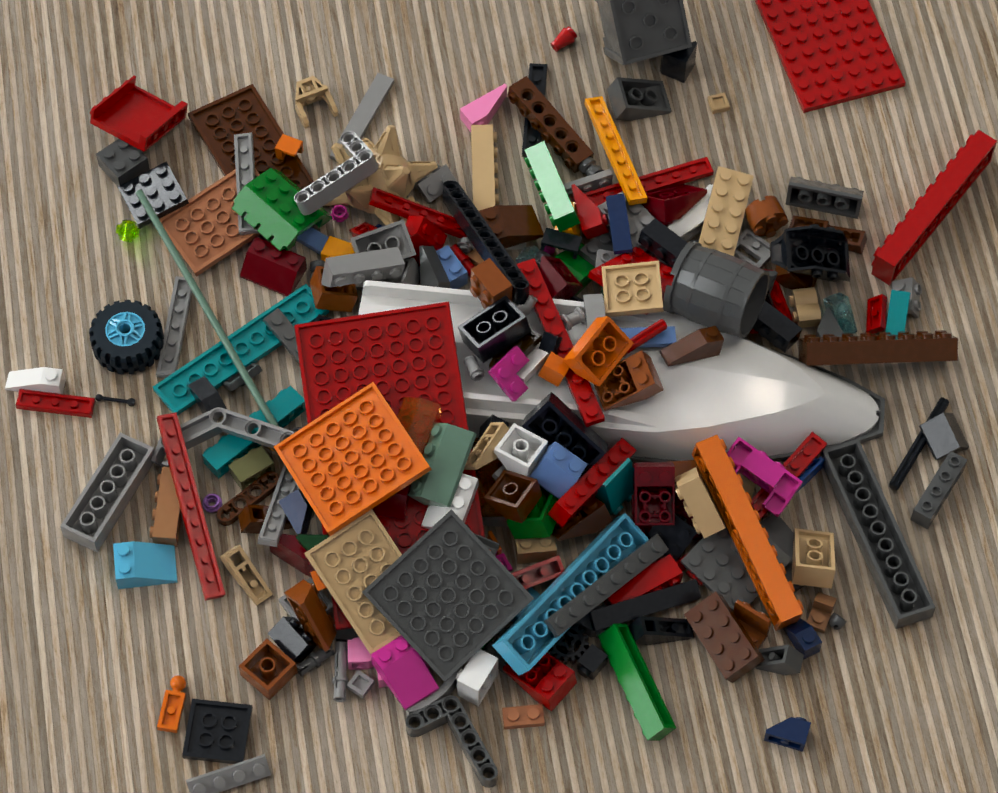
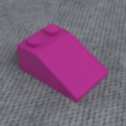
[371,635,439,710]

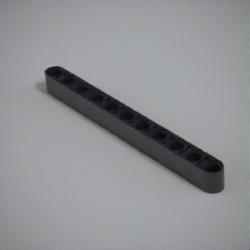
[443,180,529,305]

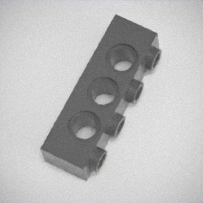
[910,451,967,529]

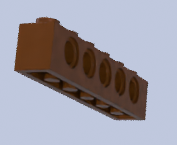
[508,76,594,173]

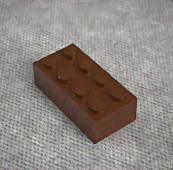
[683,591,765,683]

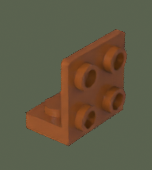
[733,600,771,649]

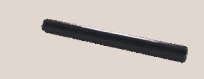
[889,397,949,490]

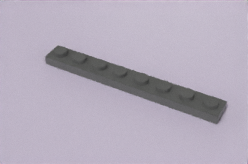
[544,534,669,638]

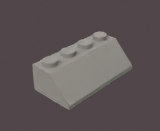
[321,247,405,287]

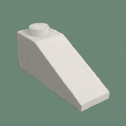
[5,367,66,394]

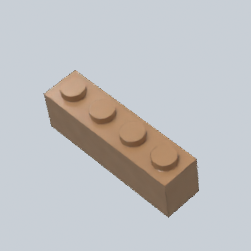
[150,467,182,547]

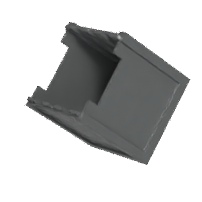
[595,0,692,65]

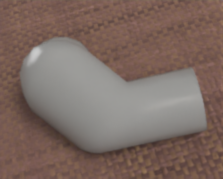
[514,295,538,315]

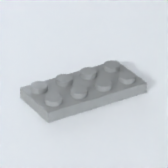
[597,191,655,254]

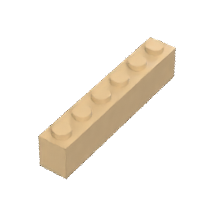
[471,124,499,211]

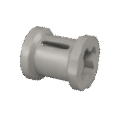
[561,307,586,331]

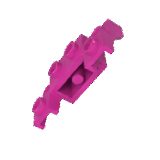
[727,437,803,517]

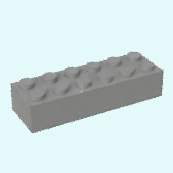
[60,432,155,552]

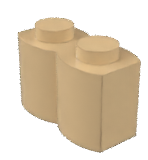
[789,287,821,328]

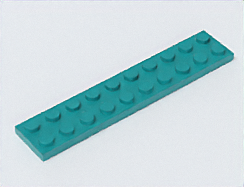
[153,284,329,416]

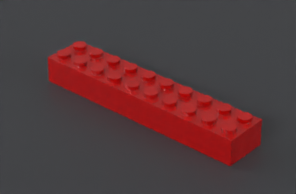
[871,130,997,286]

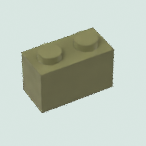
[228,446,275,491]

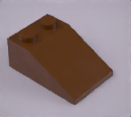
[479,205,544,248]

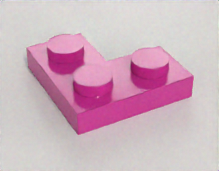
[488,346,530,402]

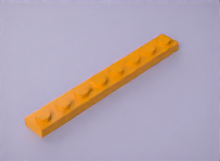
[584,96,648,205]

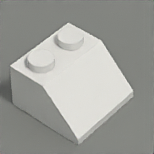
[494,423,548,477]

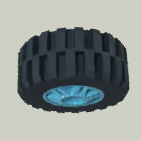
[89,300,164,374]

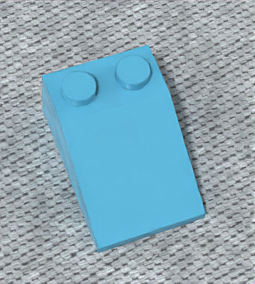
[113,541,178,589]

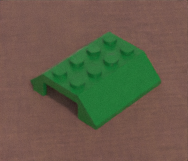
[232,168,332,251]

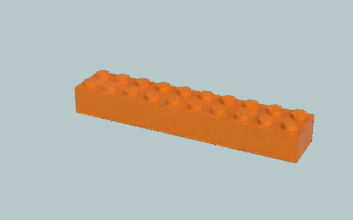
[692,435,804,631]

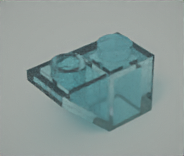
[823,292,857,334]

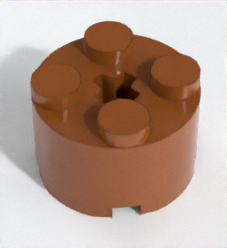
[744,196,789,238]

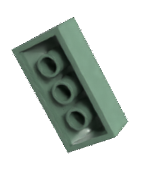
[408,423,477,507]

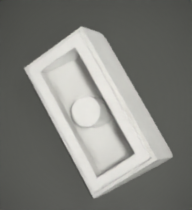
[516,348,549,384]

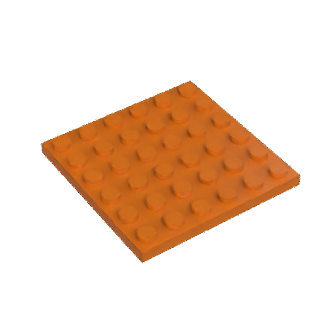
[274,382,432,536]

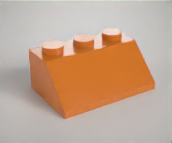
[563,316,634,386]

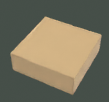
[707,93,730,114]

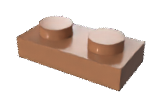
[502,704,545,730]

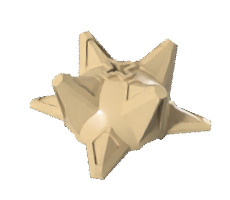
[324,125,438,226]

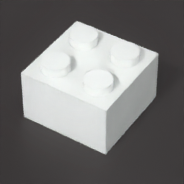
[456,649,498,707]

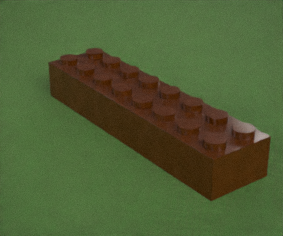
[798,330,958,366]

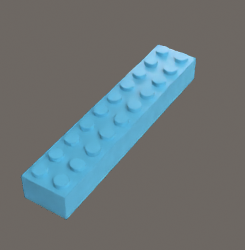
[492,513,649,675]

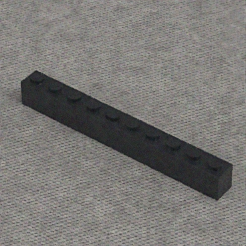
[638,218,802,353]

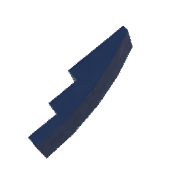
[606,194,633,255]

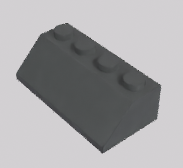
[785,177,864,219]

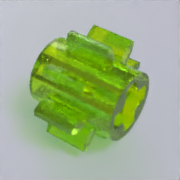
[116,220,140,242]

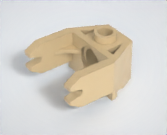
[295,76,338,128]

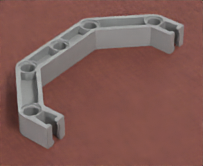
[151,407,315,518]

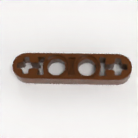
[217,471,279,526]

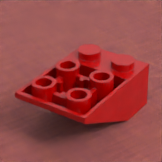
[503,653,577,712]

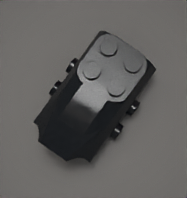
[770,224,850,282]

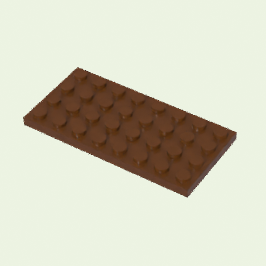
[188,84,314,190]

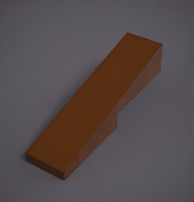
[789,215,867,254]

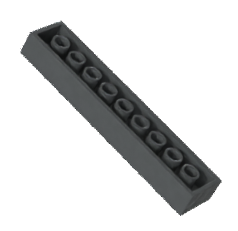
[821,439,936,629]

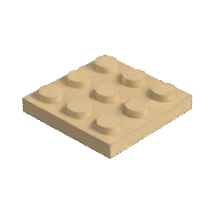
[601,261,664,317]

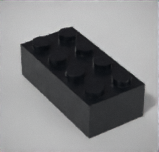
[522,392,609,478]

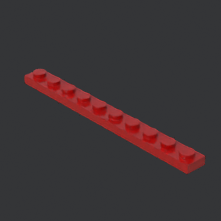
[516,258,605,427]
[156,412,225,601]
[686,431,827,586]

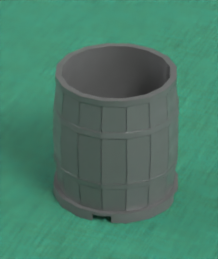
[663,241,770,338]

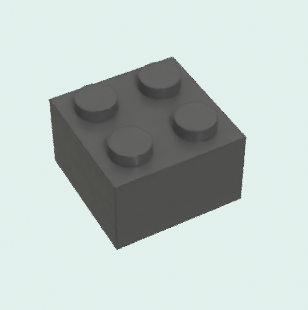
[96,139,150,187]

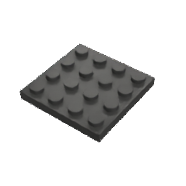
[680,521,792,610]

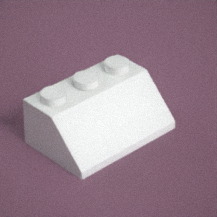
[421,473,479,529]

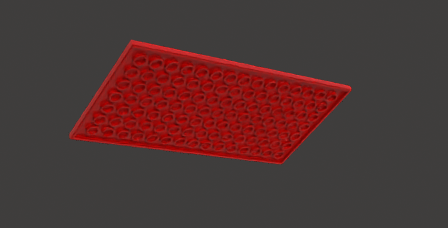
[294,302,485,630]

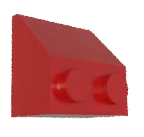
[406,216,447,266]

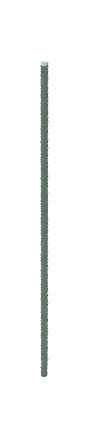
[136,189,279,426]

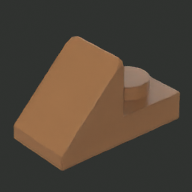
[807,592,837,634]

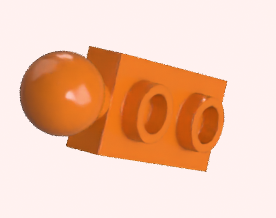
[157,675,186,733]

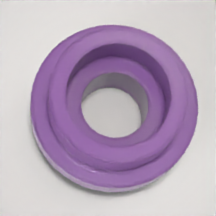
[202,493,222,513]

